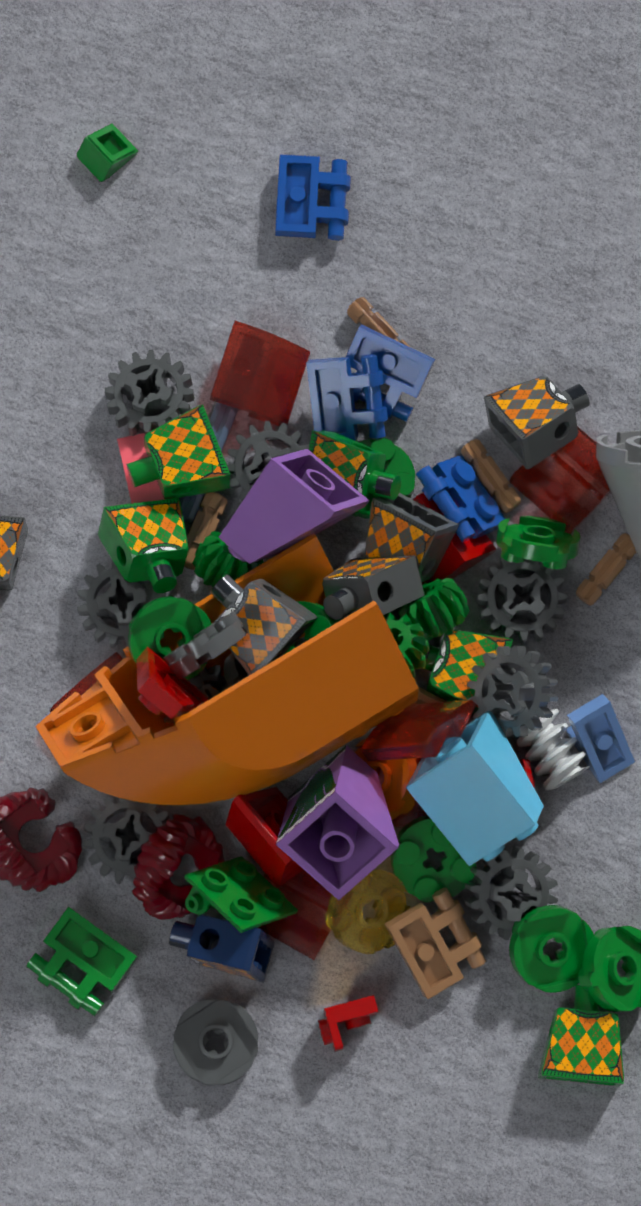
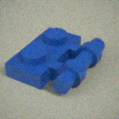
[275,155,351,241]
[346,325,436,422]
[306,354,388,441]
[416,455,505,543]

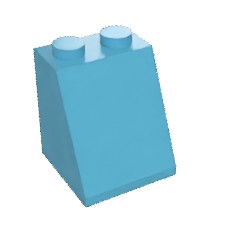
[406,710,544,866]

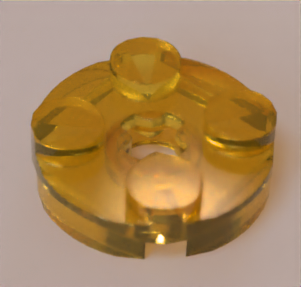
[325,868,411,954]

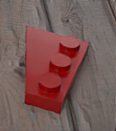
[136,647,210,719]

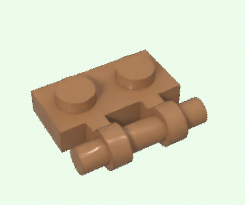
[384,888,486,999]

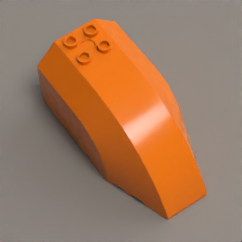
[35,533,419,805]

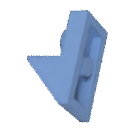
[566,694,635,783]

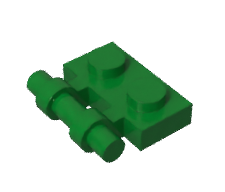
[26,907,138,1017]

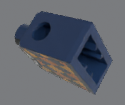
[169,915,275,983]

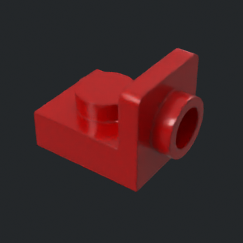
[318,995,379,1052]

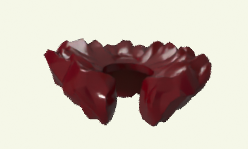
[0,787,82,892]
[132,814,225,920]

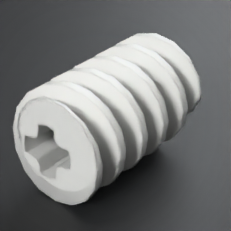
[509,709,590,790]

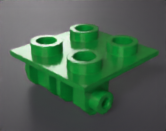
[184,856,298,933]

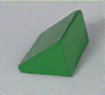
[77,123,138,182]

